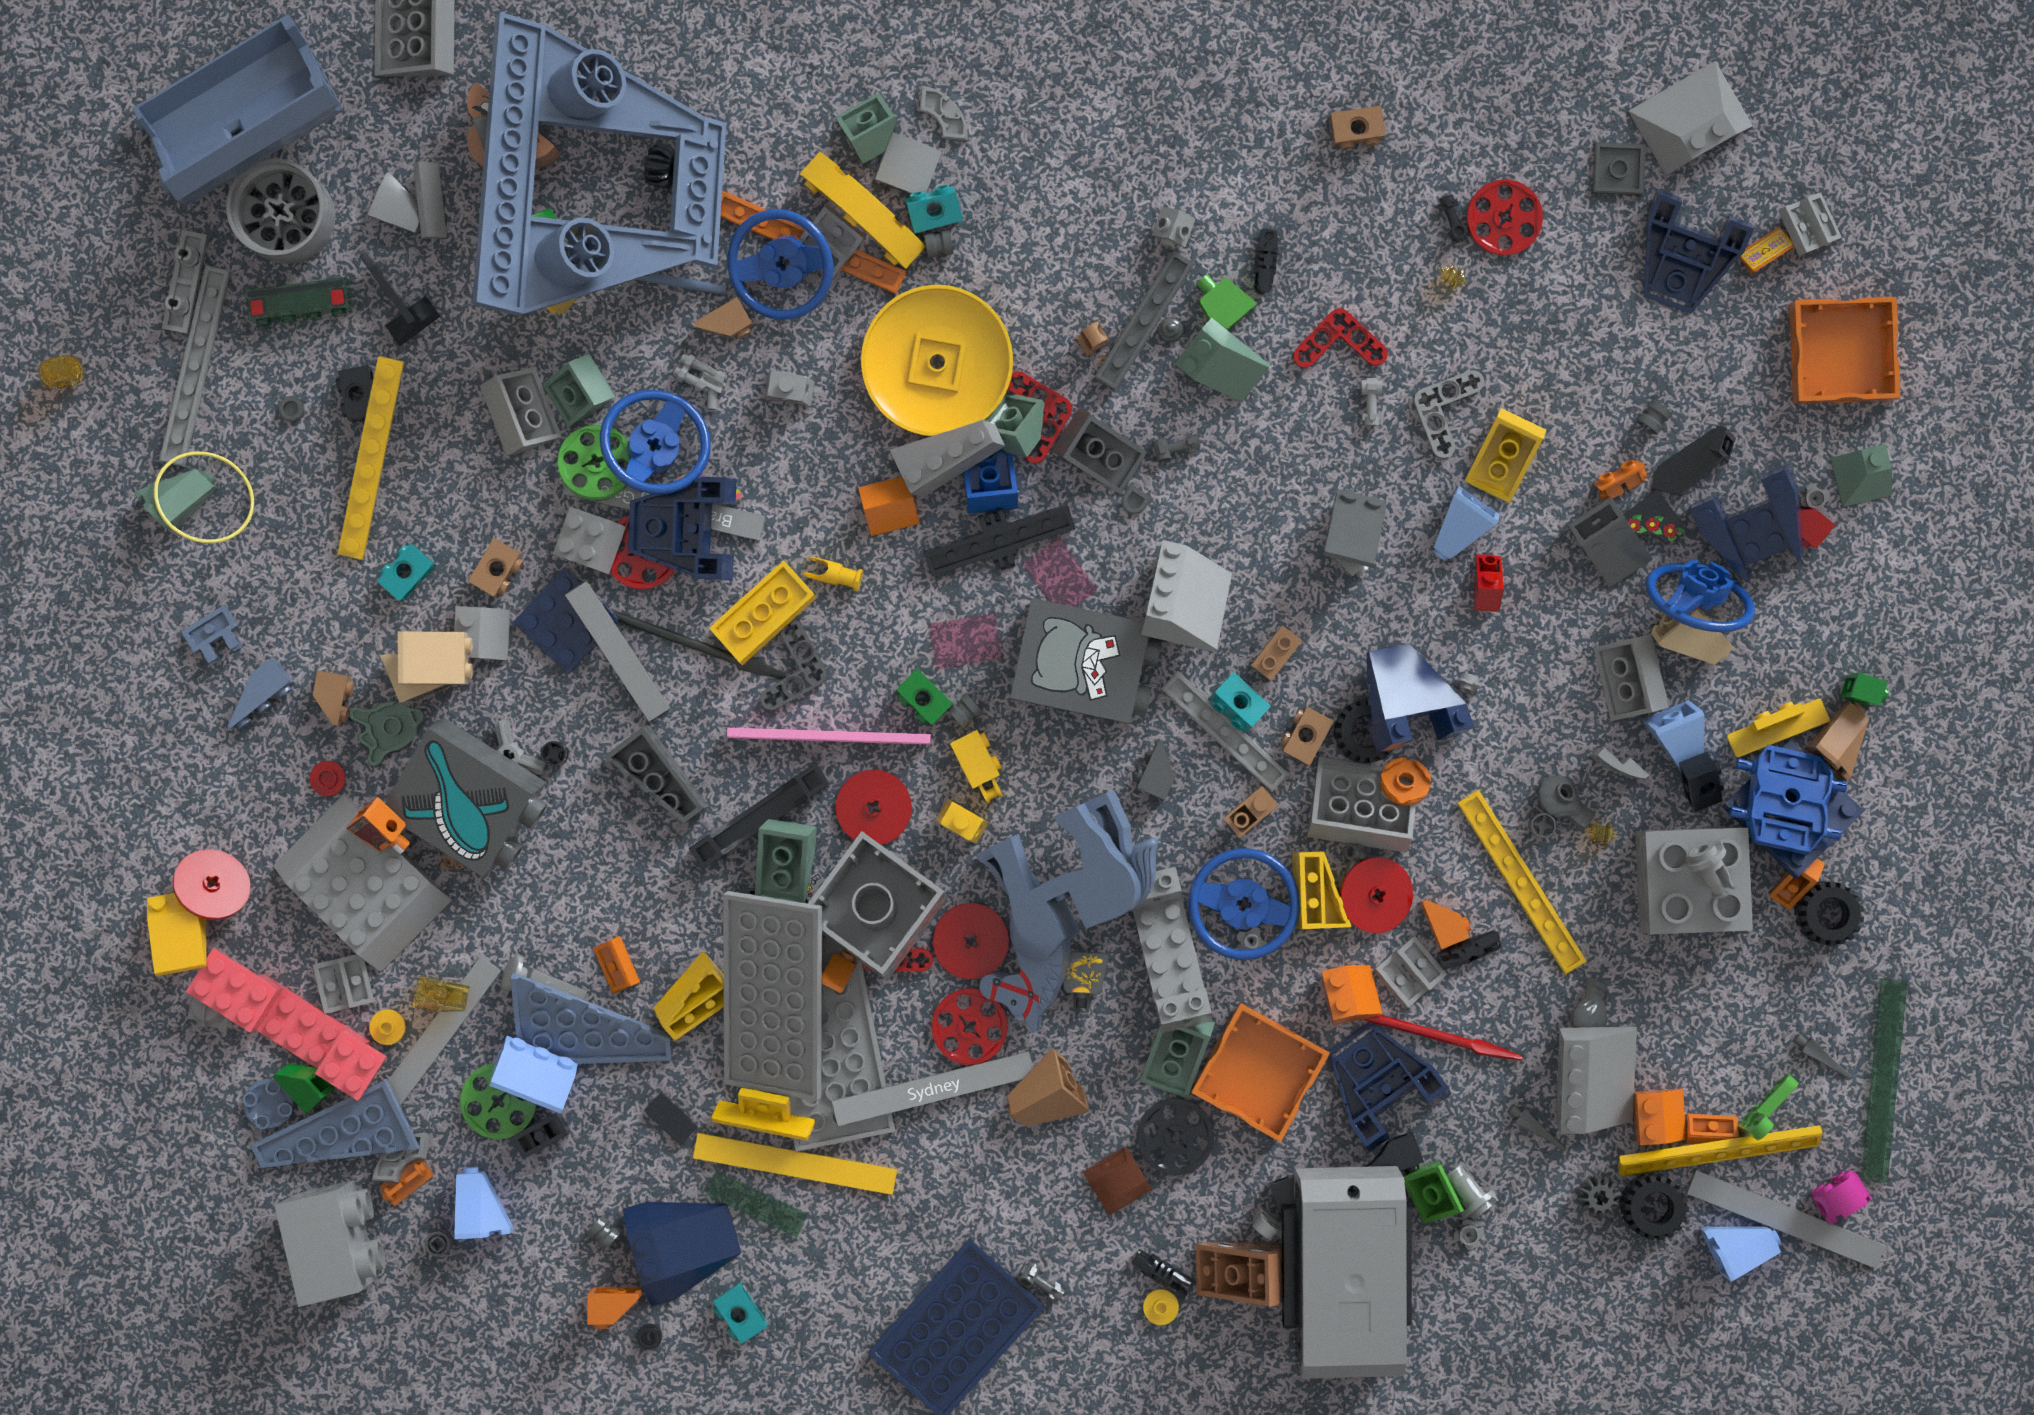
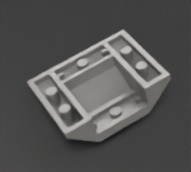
[1628,61,1753,176]

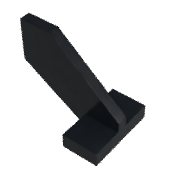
[359,252,441,346]
[1651,425,1736,497]

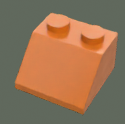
[1321,965,1382,1026]
[1633,1088,1686,1145]
[587,1287,644,1329]

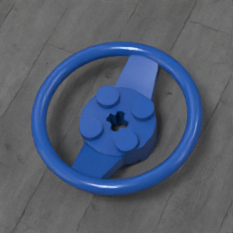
[727,209,833,320]
[600,390,711,494]
[1646,560,1755,632]
[1188,848,1300,960]

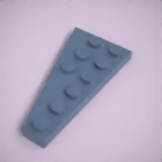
[250,1079,420,1168]

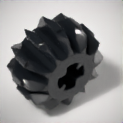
[643,145,675,189]

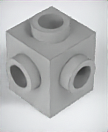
[1152,207,1195,249]

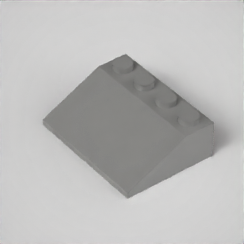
[374,0,455,77]
[1141,540,1232,652]
[1307,757,1416,853]
[1556,1027,1637,1134]

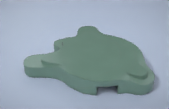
[349,701,425,767]

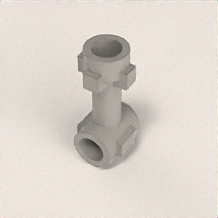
[1361,378,1382,426]

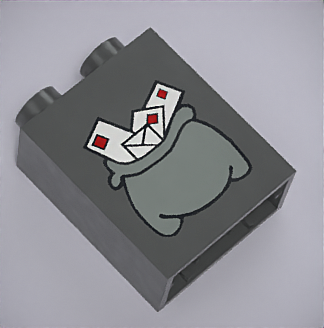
[1010,598,1162,724]

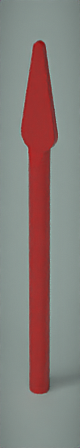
[1361,1015,1523,1061]

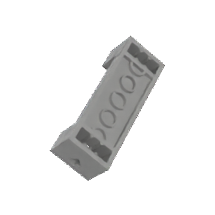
[1133,867,1212,1033]

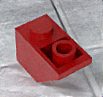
[1800,508,1835,549]
[1473,554,1504,612]

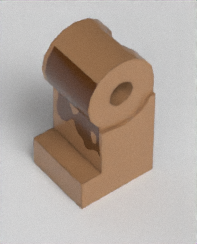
[1075,321,1109,357]

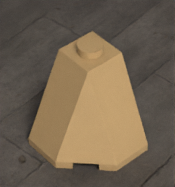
[1651,607,1734,665]

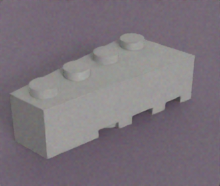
[890,420,1005,497]

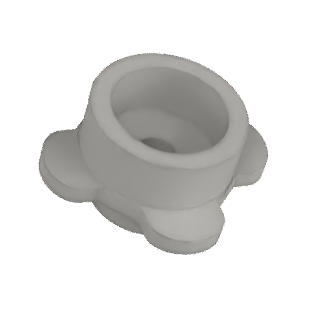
[1800,483,1830,512]
[1454,673,1482,695]
[1237,927,1266,950]
[1453,1219,1484,1250]

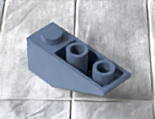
[228,658,294,730]

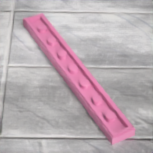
[727,728,931,745]

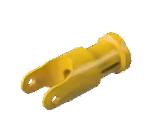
[803,556,863,592]

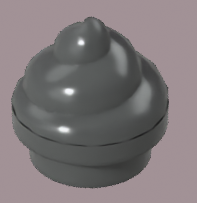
[1158,317,1183,343]

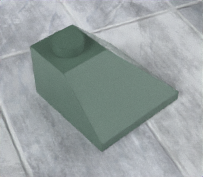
[835,93,897,164]
[985,393,1044,457]
[1830,444,1892,507]

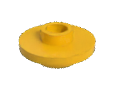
[369,1009,405,1045]
[1143,1289,1179,1325]

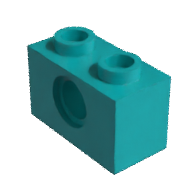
[905,185,963,234]
[377,544,437,602]
[1208,672,1271,733]
[713,1282,768,1344]

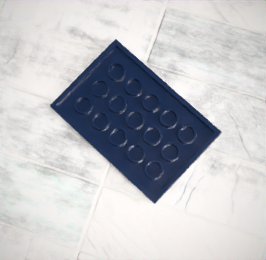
[868,1238,1045,1415]

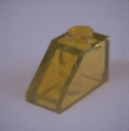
[411,976,470,1012]

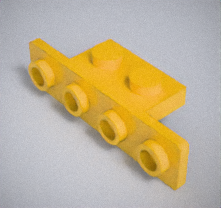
[1727,699,1830,758]
[711,1088,815,1141]

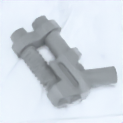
[673,354,728,410]

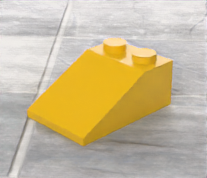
[1465,408,1546,503]
[147,893,206,977]

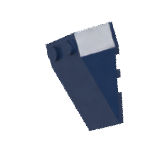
[623,1201,742,1306]

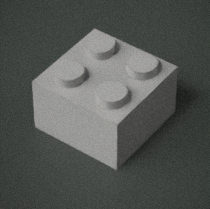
[553,507,626,574]

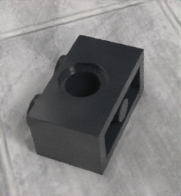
[336,365,374,423]
[1679,752,1724,812]
[511,1112,571,1159]

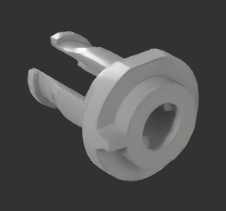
[1685,840,1736,899]
[1447,1164,1499,1220]

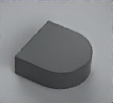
[1122,484,1152,514]

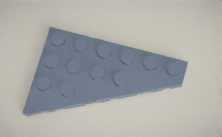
[510,974,672,1064]

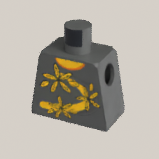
[1063,951,1109,1008]

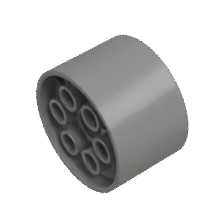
[226,158,335,264]

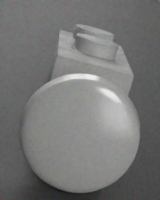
[501,955,587,999]

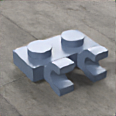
[181,605,243,665]

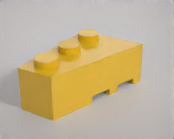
[1292,851,1352,929]
[653,950,724,1041]

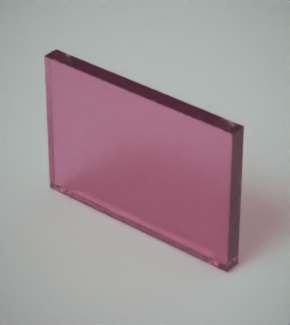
[1023,537,1097,607]
[930,613,1002,669]

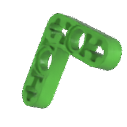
[1738,1074,1799,1140]

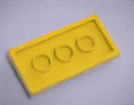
[709,560,817,666]

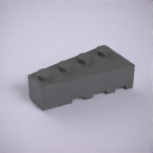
[603,725,709,824]

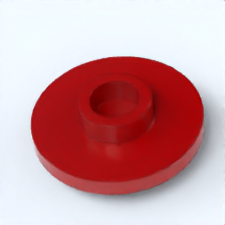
[310,761,346,796]

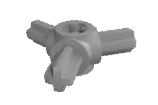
[494,720,546,775]

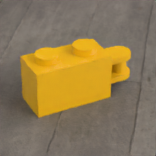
[950,730,1003,804]

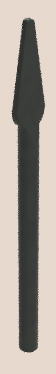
[613,610,786,679]

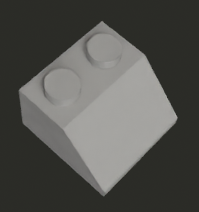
[454,606,510,660]

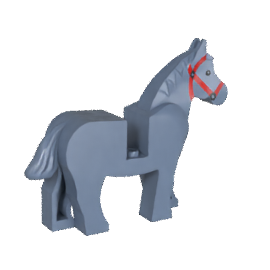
[976,790,1159,1033]

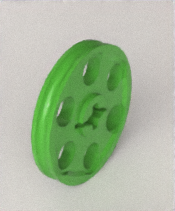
[558,425,630,501]
[460,1063,537,1139]

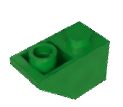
[272,1063,336,1114]

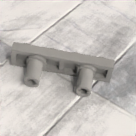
[162,230,209,335]

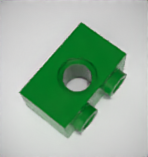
[896,668,953,726]
[1840,672,1889,707]

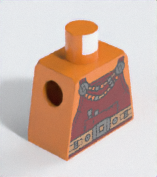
[346,797,410,854]

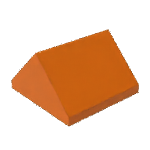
[858,476,920,536]

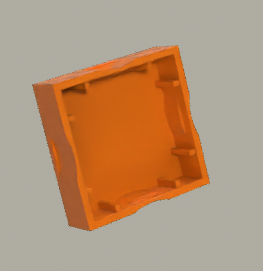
[1789,297,1901,404]
[1191,1002,1330,1142]

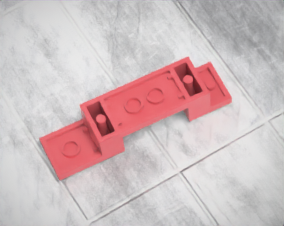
[186,948,387,1101]

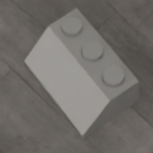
[480,367,562,456]
[1593,634,1669,721]

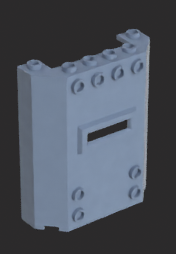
[133,14,344,206]

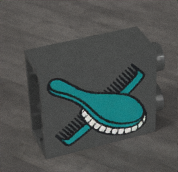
[385,717,548,878]

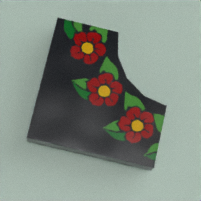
[1623,490,1688,545]

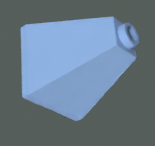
[1433,485,1499,560]
[1642,700,1704,771]

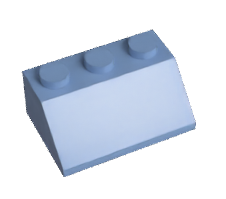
[489,1036,578,1113]

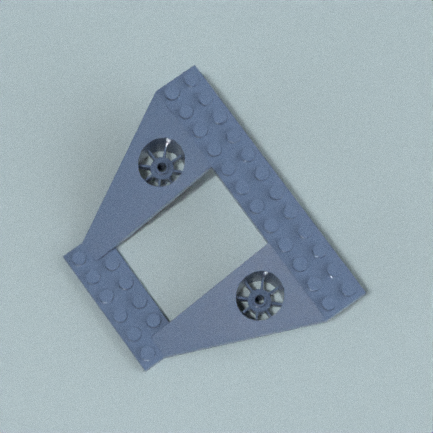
[472,12,726,316]

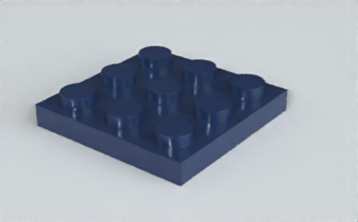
[513,567,620,674]

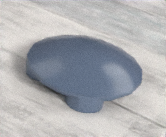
[243,1079,294,1129]

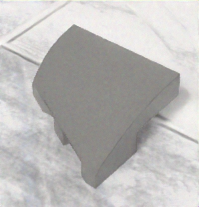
[368,172,420,235]

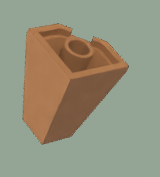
[1805,702,1869,781]
[1007,1048,1089,1127]

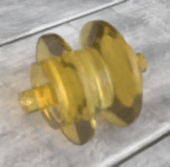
[1438,262,1467,290]
[1586,819,1617,847]

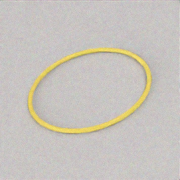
[154,451,254,543]

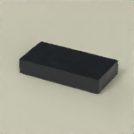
[644,1092,698,1145]

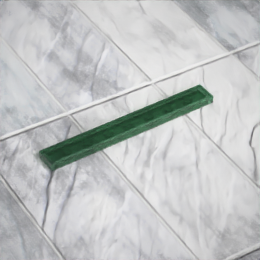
[1861,978,1908,1183]

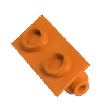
[1593,460,1648,501]
[379,1160,434,1207]

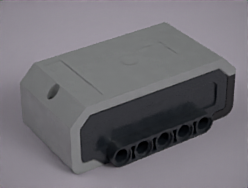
[1281,1166,1412,1379]

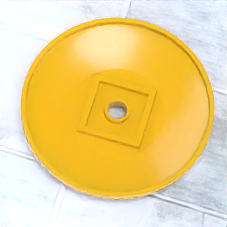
[861,285,1013,437]

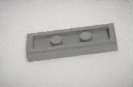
[413,161,447,239]

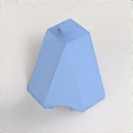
[454,1167,513,1239]
[1700,1226,1781,1281]

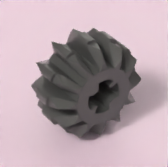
[1577,1175,1621,1219]

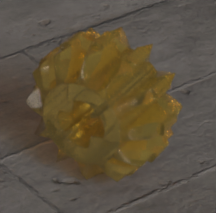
[38,355,84,389]

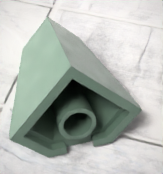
[135,469,218,530]

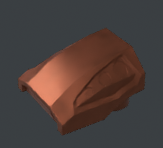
[1083,1146,1153,1215]

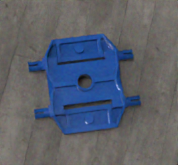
[1729,745,1847,855]

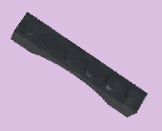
[688,763,831,869]
[1269,1131,1424,1214]

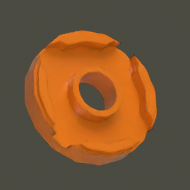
[1380,757,1431,806]

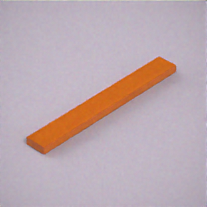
[720,190,906,295]

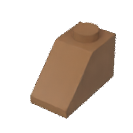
[693,297,754,339]

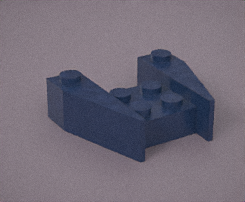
[1690,464,1804,582]

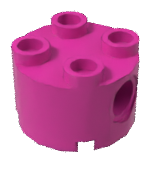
[1810,1170,1872,1225]

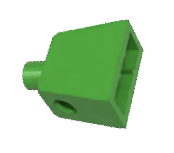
[1196,274,1257,331]

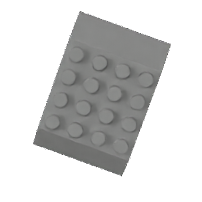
[273,793,452,972]

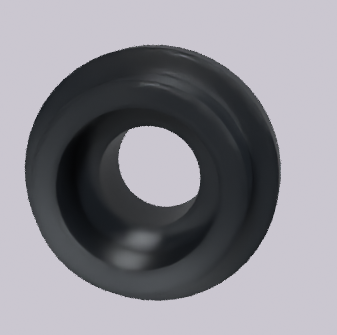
[637,1324,662,1350]

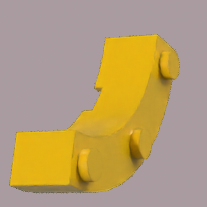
[800,151,926,269]

